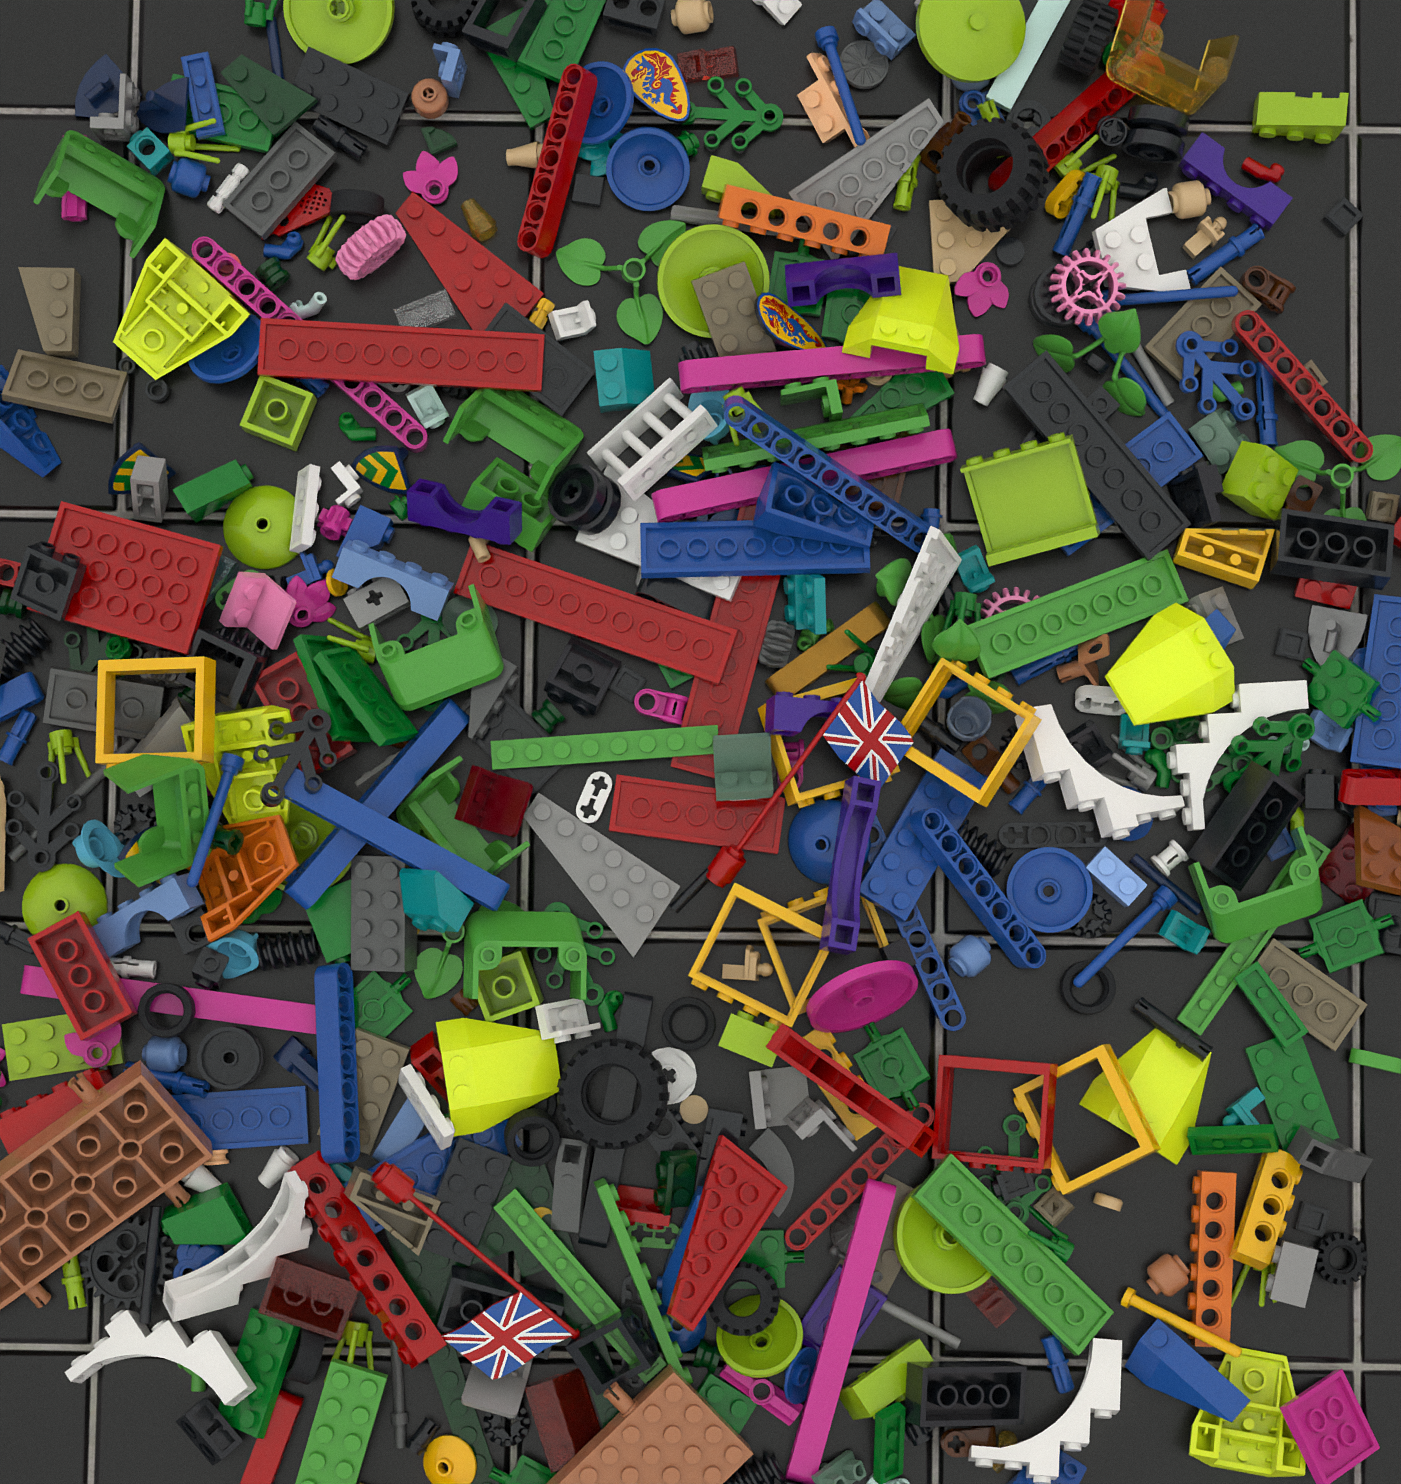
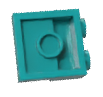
[783,574,827,635]

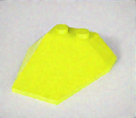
[113,238,251,380]
[842,266,959,374]
[1105,603,1235,726]
[181,705,296,824]
[435,1018,561,1137]
[1079,1028,1212,1165]
[1189,1348,1306,1477]

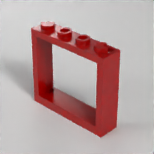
[932,1055,1058,1174]

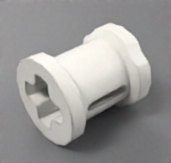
[1151,839,1189,877]

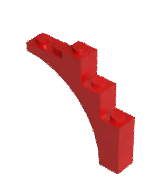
[766,1023,938,1158]

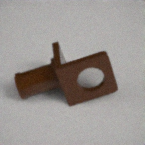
[920,111,972,174]
[1284,475,1323,512]
[961,735,1020,794]

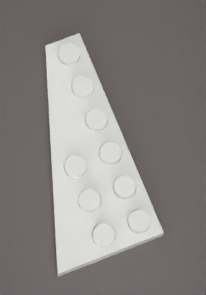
[575,464,742,602]
[865,526,962,702]

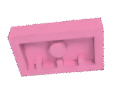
[219,572,296,650]

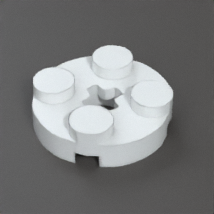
[652,1047,697,1105]

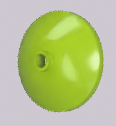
[223,485,299,570]
[22,864,108,935]
[716,1295,803,1378]

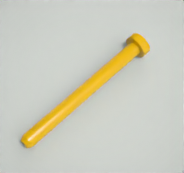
[1121,1287,1242,1358]

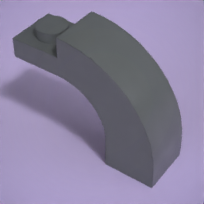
[748,1127,794,1224]

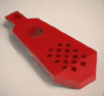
[261,184,332,240]

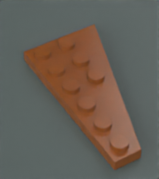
[1354,805,1401,896]

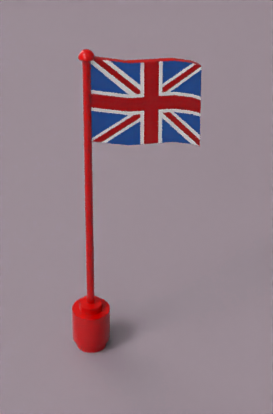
[706,672,914,888]
[371,1161,580,1380]

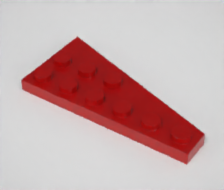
[396,192,544,331]
[667,1135,788,1331]

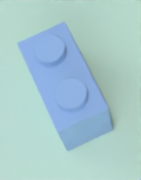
[1085,847,1147,907]

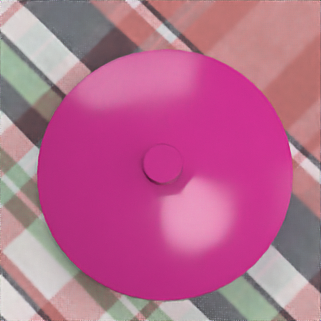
[806,960,918,1033]

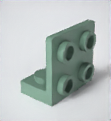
[713,732,774,801]

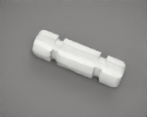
[207,163,250,214]

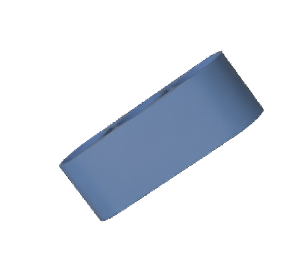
[372,1098,440,1162]

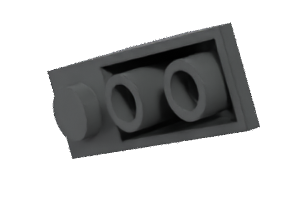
[468,658,520,742]
[1287,1125,1373,1183]
[551,1138,595,1234]

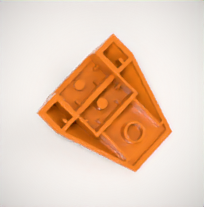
[186,815,299,942]

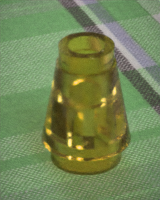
[461,198,497,241]

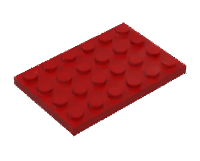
[27,501,223,655]

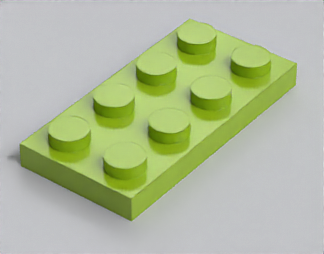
[2,1014,125,1081]

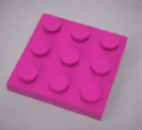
[1280,1369,1380,1484]

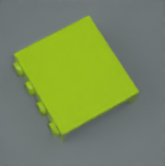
[960,432,1100,566]

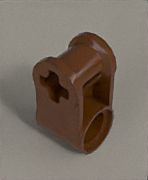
[1239,266,1296,314]
[940,1425,997,1458]

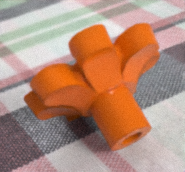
[836,378,868,404]

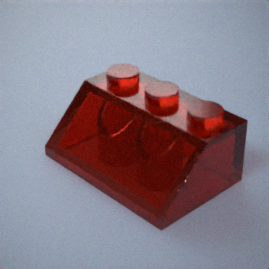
[258,1257,360,1341]
[525,1368,601,1473]

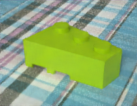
[1252,92,1349,144]
[839,1339,934,1420]

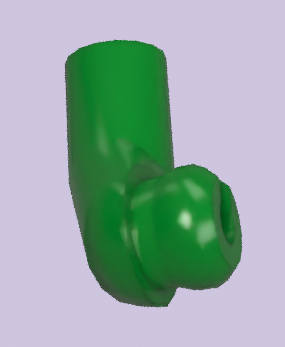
[338,412,377,441]
[1144,748,1172,789]
[597,990,624,1033]

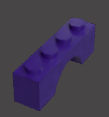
[1179,132,1293,231]
[785,253,901,307]
[407,478,522,545]
[765,692,842,737]

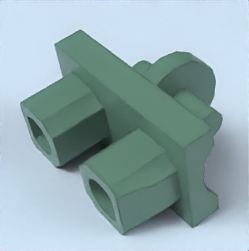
[811,1450,866,1484]

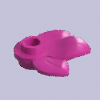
[403,151,458,205]
[954,262,1009,317]
[286,575,336,628]
[64,1024,122,1067]

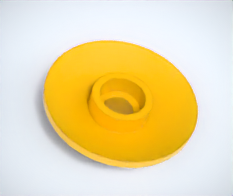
[423,1435,477,1484]

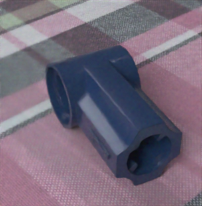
[273,1035,318,1092]

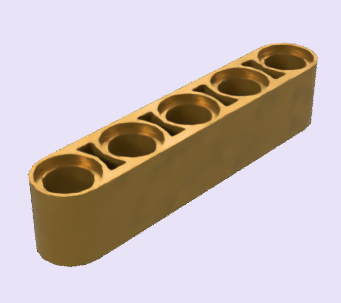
[765,601,891,695]

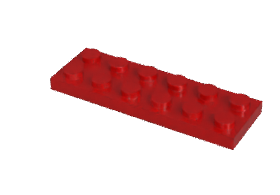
[609,774,786,855]

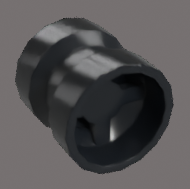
[1095,115,1127,146]

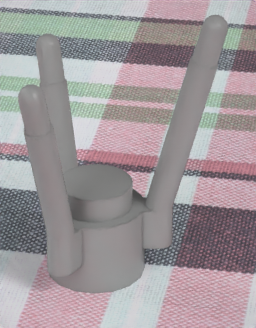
[1098,733,1157,792]

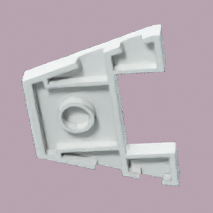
[1092,188,1191,292]

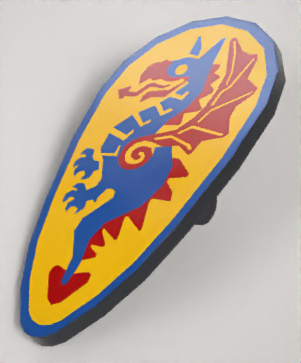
[623,48,691,124]
[754,292,827,350]

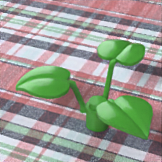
[556,220,686,345]
[1033,308,1146,416]
[1274,434,1401,521]
[875,532,957,664]
[883,619,1013,714]
[414,900,524,999]

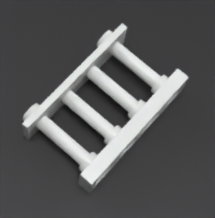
[587,378,718,502]

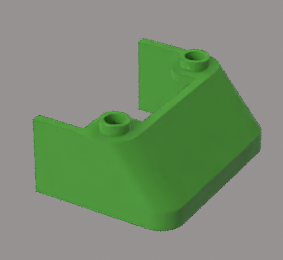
[33,130,165,258]
[443,388,584,501]
[368,584,504,711]
[103,754,212,887]
[396,755,530,876]
[1188,826,1323,944]
[463,911,587,1000]

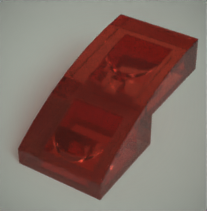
[677,46,739,82]
[964,1278,1018,1328]

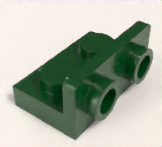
[653,1149,697,1216]

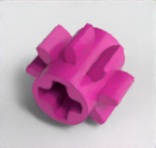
[317,505,353,540]

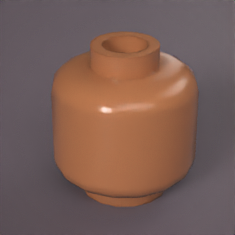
[411,78,449,119]
[1146,1254,1190,1297]

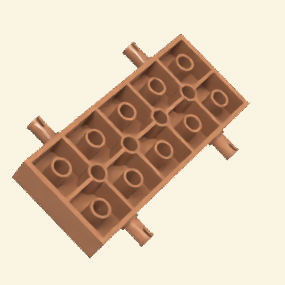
[0,1060,213,1310]
[546,1364,753,1484]

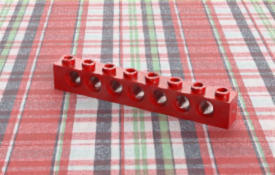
[288,1150,447,1369]

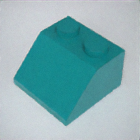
[593,348,654,413]
[399,868,474,933]

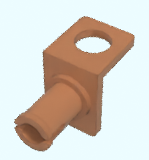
[1056,634,1110,686]

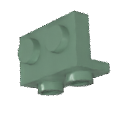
[1188,408,1251,475]

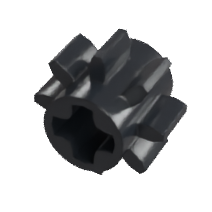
[679,340,714,362]
[904,1421,936,1446]

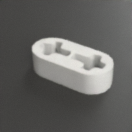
[1075,685,1126,716]
[576,771,613,824]

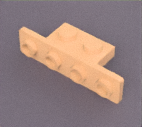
[797,53,870,147]

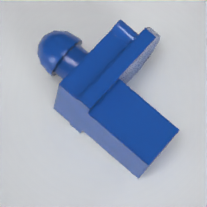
[286,551,334,587]

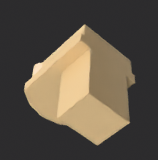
[1182,216,1227,260]
[722,945,773,981]

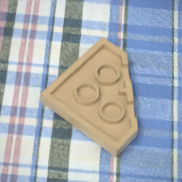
[929,200,1015,284]

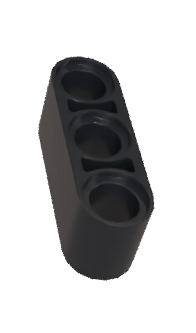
[635,578,716,621]

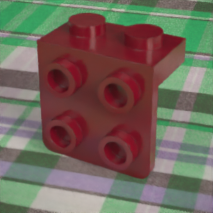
[454,765,533,838]
[1318,822,1374,904]

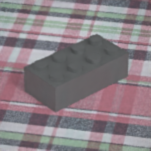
[351,854,417,972]

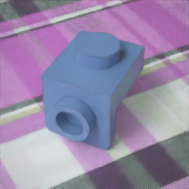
[1309,709,1353,753]

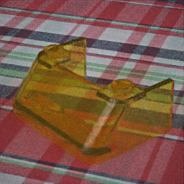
[1106,0,1239,115]

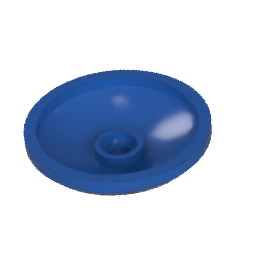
[582,61,634,145]
[606,127,690,211]
[188,313,261,383]
[788,799,871,885]
[1006,847,1093,933]

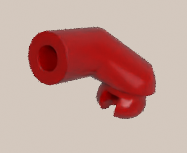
[1241,157,1284,183]

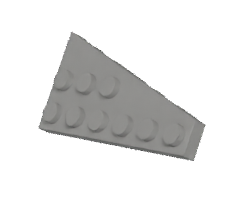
[788,98,944,260]
[524,793,681,958]

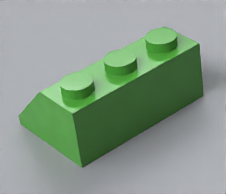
[462,457,556,552]

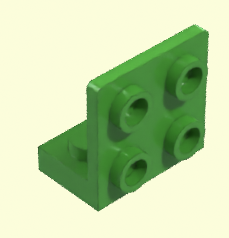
[780,377,843,422]

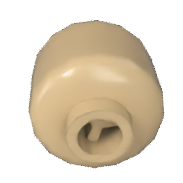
[671,0,714,34]
[1168,180,1211,219]

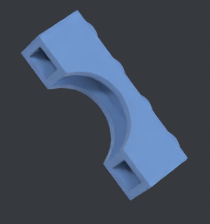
[332,540,454,621]
[93,873,204,958]

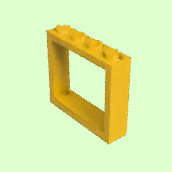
[95,656,216,768]
[901,658,1042,807]
[758,678,900,808]
[688,883,829,1028]
[757,887,889,1015]
[1013,1044,1161,1195]

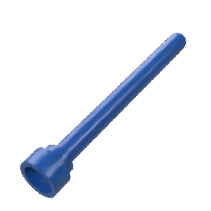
[815,26,866,146]
[1102,286,1238,312]
[1077,318,1169,418]
[187,753,245,888]
[1073,885,1178,988]

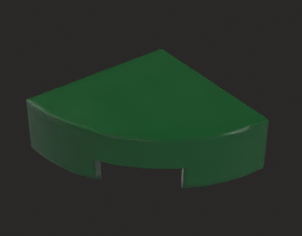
[421,127,458,156]

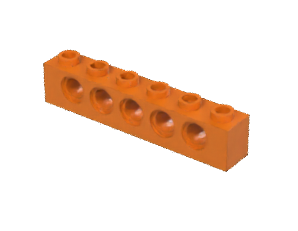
[717,184,891,257]
[1186,1170,1237,1347]

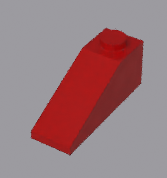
[410,1031,448,1103]

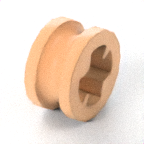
[203,1149,229,1165]

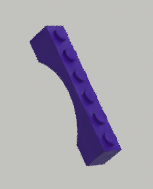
[819,776,882,955]

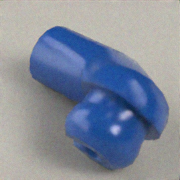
[263,231,303,260]
[924,676,968,699]

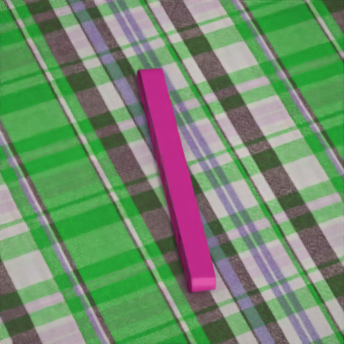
[191,236,429,453]
[678,334,986,394]
[651,429,958,522]
[20,965,316,1034]
[785,1178,896,1484]

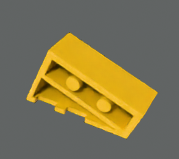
[1172,528,1275,589]

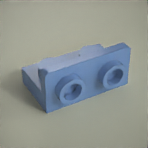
[852,0,916,60]
[432,42,467,99]

